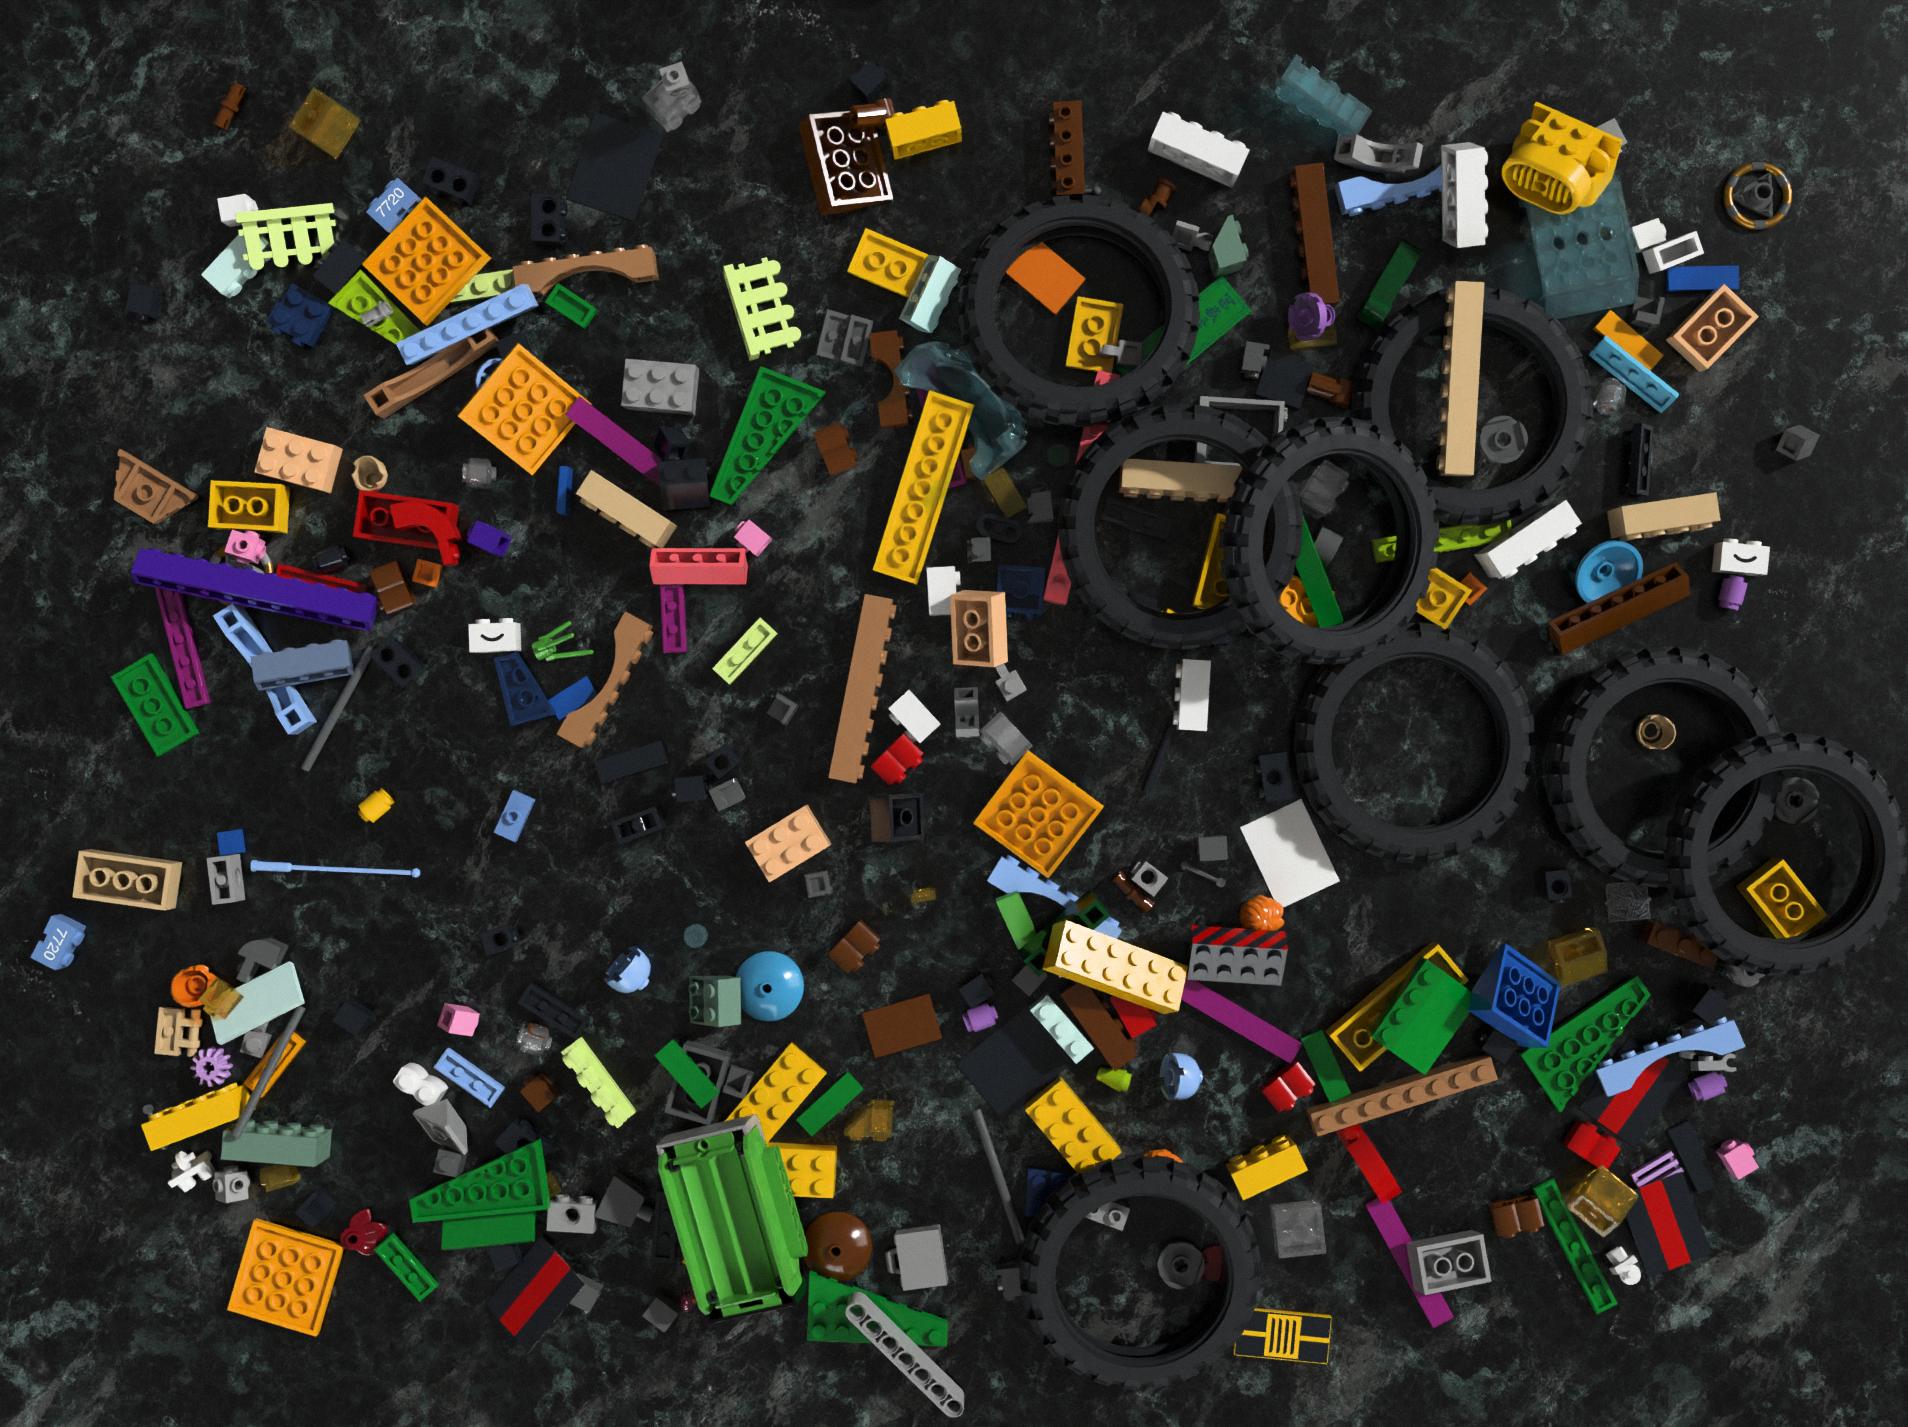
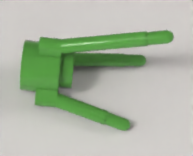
[532,621,594,662]

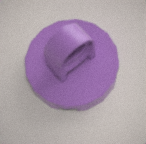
[1288,293,1335,341]

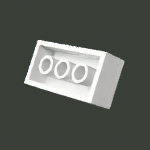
[1147,112,1250,188]
[1441,142,1488,248]
[1474,500,1582,579]

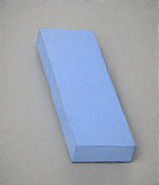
[433,1048,505,1108]

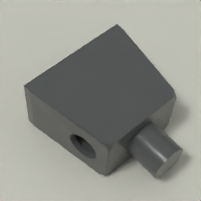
[595,1171,655,1227]

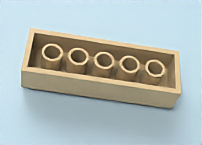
[1118,459,1243,504]

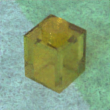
[198,977,244,1019]
[260,1164,301,1192]

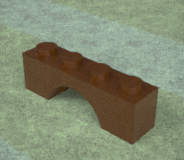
[869,330,913,430]

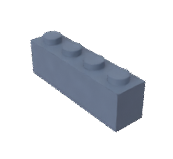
[250,640,354,691]

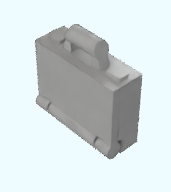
[885,1224,948,1291]

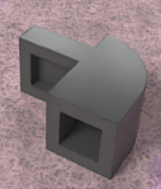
[1313,518,1346,570]
[954,687,980,738]
[237,938,289,983]

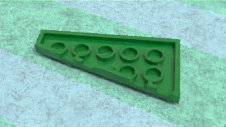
[709,366,826,505]

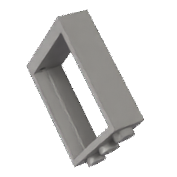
[1194,396,1288,466]

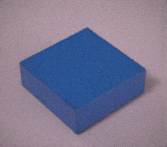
[217,829,246,856]

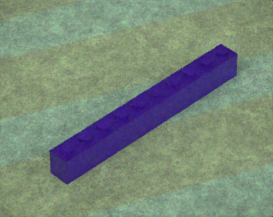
[131,548,378,632]

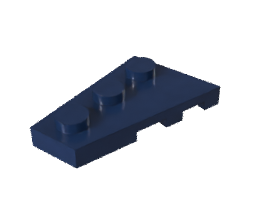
[494,652,556,726]

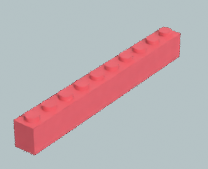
[1043,370,1121,606]

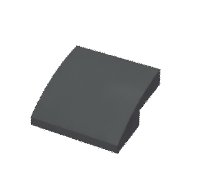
[815,309,873,367]

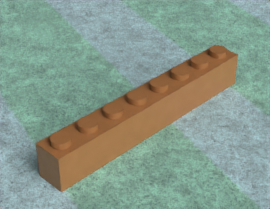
[828,594,897,783]
[1306,1053,1498,1136]

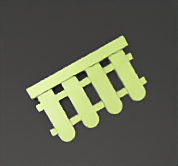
[235,203,336,270]
[723,257,801,361]
[561,1037,636,1128]

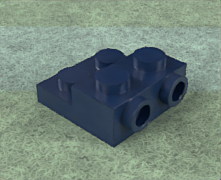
[266,283,335,347]
[997,564,1045,619]
[1025,1167,1075,1217]

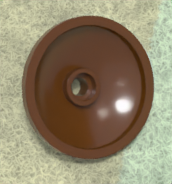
[804,1211,872,1282]

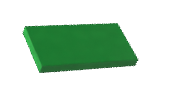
[111,653,199,757]
[441,1211,536,1250]

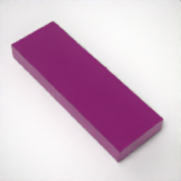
[660,584,687,653]

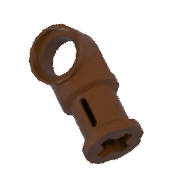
[1138,177,1177,216]

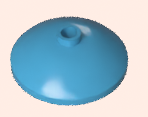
[1575,540,1643,603]
[735,951,804,1021]

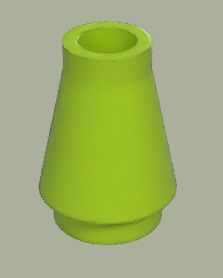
[1096,1066,1132,1092]

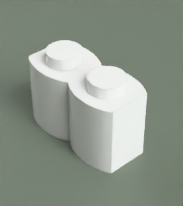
[393,1063,448,1106]

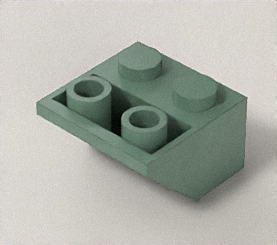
[1207,215,1249,279]
[689,976,741,1027]

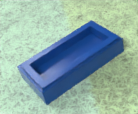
[556,466,573,516]
[548,676,598,721]

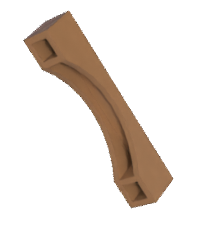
[513,245,659,297]
[364,328,498,419]
[557,612,653,748]

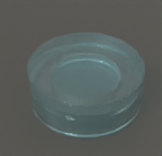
[684,924,708,948]

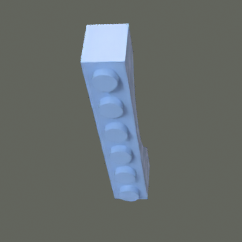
[1334,165,1442,216]
[396,284,538,365]
[213,603,317,734]
[987,855,1122,939]
[1595,1016,1745,1097]

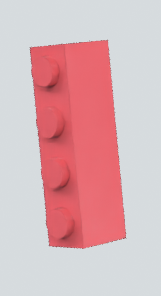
[649,548,748,584]

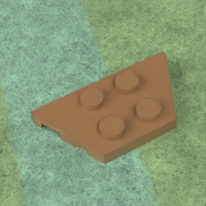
[114,449,199,524]

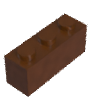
[1638,919,1718,970]

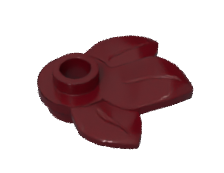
[340,1209,388,1255]
[1201,1246,1224,1286]

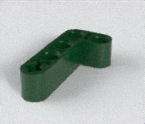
[1356,239,1423,329]

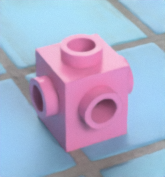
[224,530,266,565]

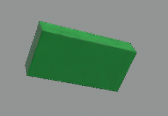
[545,283,598,329]

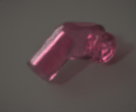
[679,1288,697,1311]

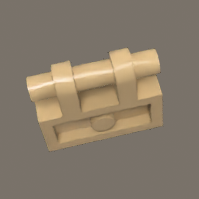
[154,1006,203,1057]

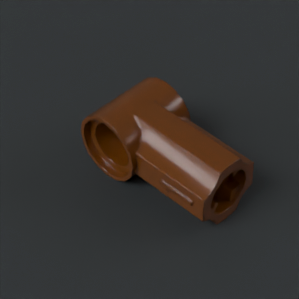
[849,99,895,129]
[1306,372,1353,408]

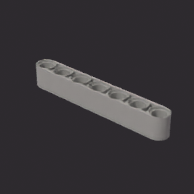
[845,1291,964,1418]

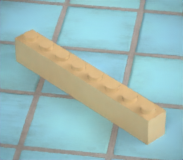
[1436,281,1484,477]

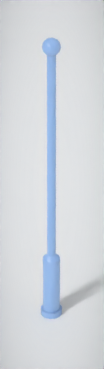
[251,860,420,878]

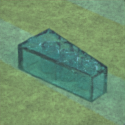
[1274,54,1372,136]

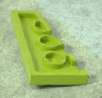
[329,270,421,344]

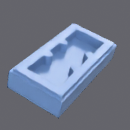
[494,790,536,842]

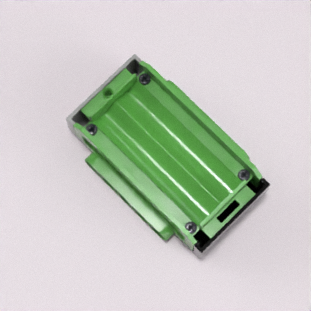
[656,1114,808,1324]

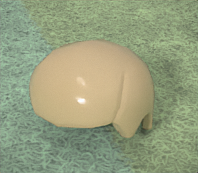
[351,456,388,492]
[1635,714,1676,750]

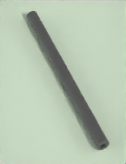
[301,645,375,772]
[230,1006,306,1139]
[972,1108,1025,1244]

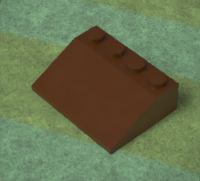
[798,111,893,215]

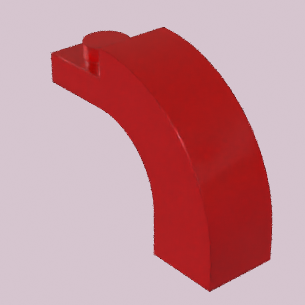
[389,502,462,567]
[1336,1124,1402,1205]

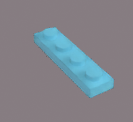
[1589,336,1679,413]

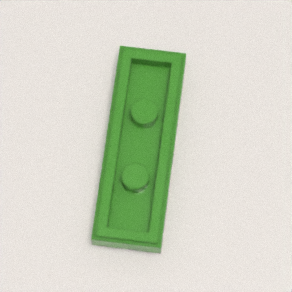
[996,890,1038,950]

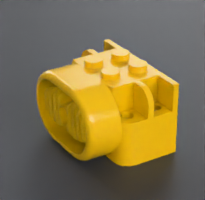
[1502,102,1623,214]

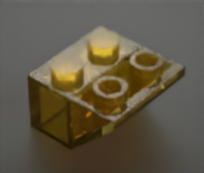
[288,87,361,159]
[1547,927,1607,987]
[844,1100,894,1141]
[1566,1165,1639,1237]

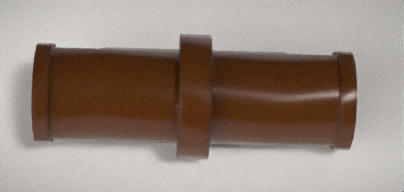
[213,81,247,130]
[1111,871,1154,913]

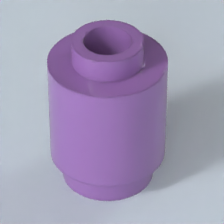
[1718,575,1748,611]
[962,1002,998,1032]
[1688,1071,1727,1101]

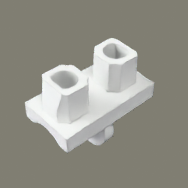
[168,1150,215,1192]
[1605,1246,1641,1285]

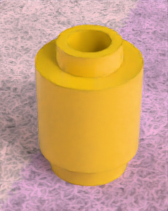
[358,788,394,823]

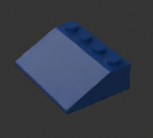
[1468,944,1561,1048]

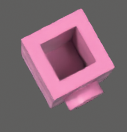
[734,519,772,557]
[437,1003,480,1036]
[1716,1139,1759,1180]

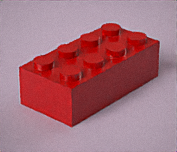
[353,490,459,550]

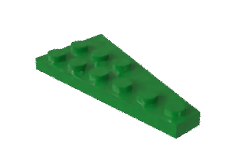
[1519,975,1651,1113]
[409,1138,551,1223]
[807,1270,948,1347]

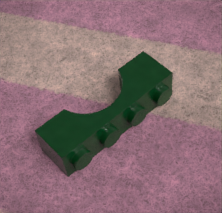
[1018,889,1111,977]

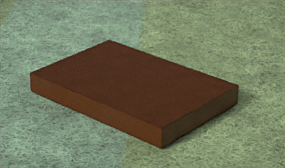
[862,993,942,1058]

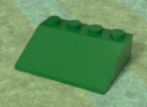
[1366,957,1472,1075]

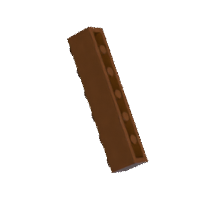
[1289,162,1340,307]
[1548,562,1690,655]

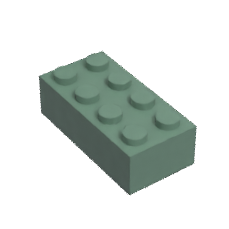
[221,1119,332,1167]

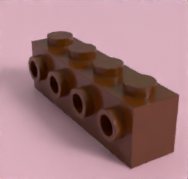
[1049,100,1085,197]
[1060,981,1138,1071]

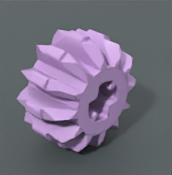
[190,1046,233,1087]

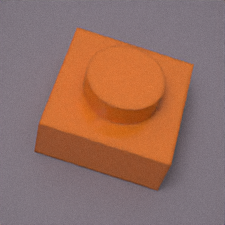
[412,559,442,588]
[1460,572,1488,605]

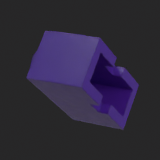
[467,520,513,557]

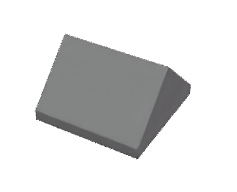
[413,1099,468,1155]

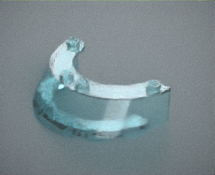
[894,341,1029,480]

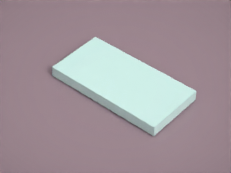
[207,961,305,1045]

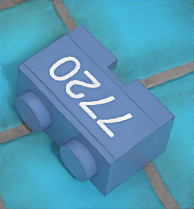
[366,178,422,234]
[30,914,86,970]

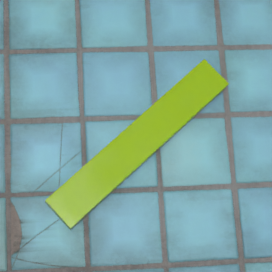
[1371,519,1512,563]

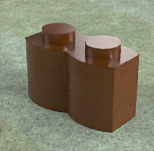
[813,422,859,477]
[368,561,417,615]
[827,919,880,974]
[1488,1194,1544,1238]

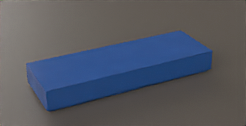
[1666,266,1739,292]

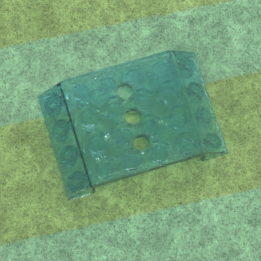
[1518,174,1639,319]

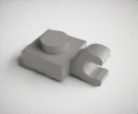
[1172,220,1213,251]
[1099,340,1143,368]
[995,663,1027,701]
[240,1021,272,1058]
[1690,1054,1737,1072]

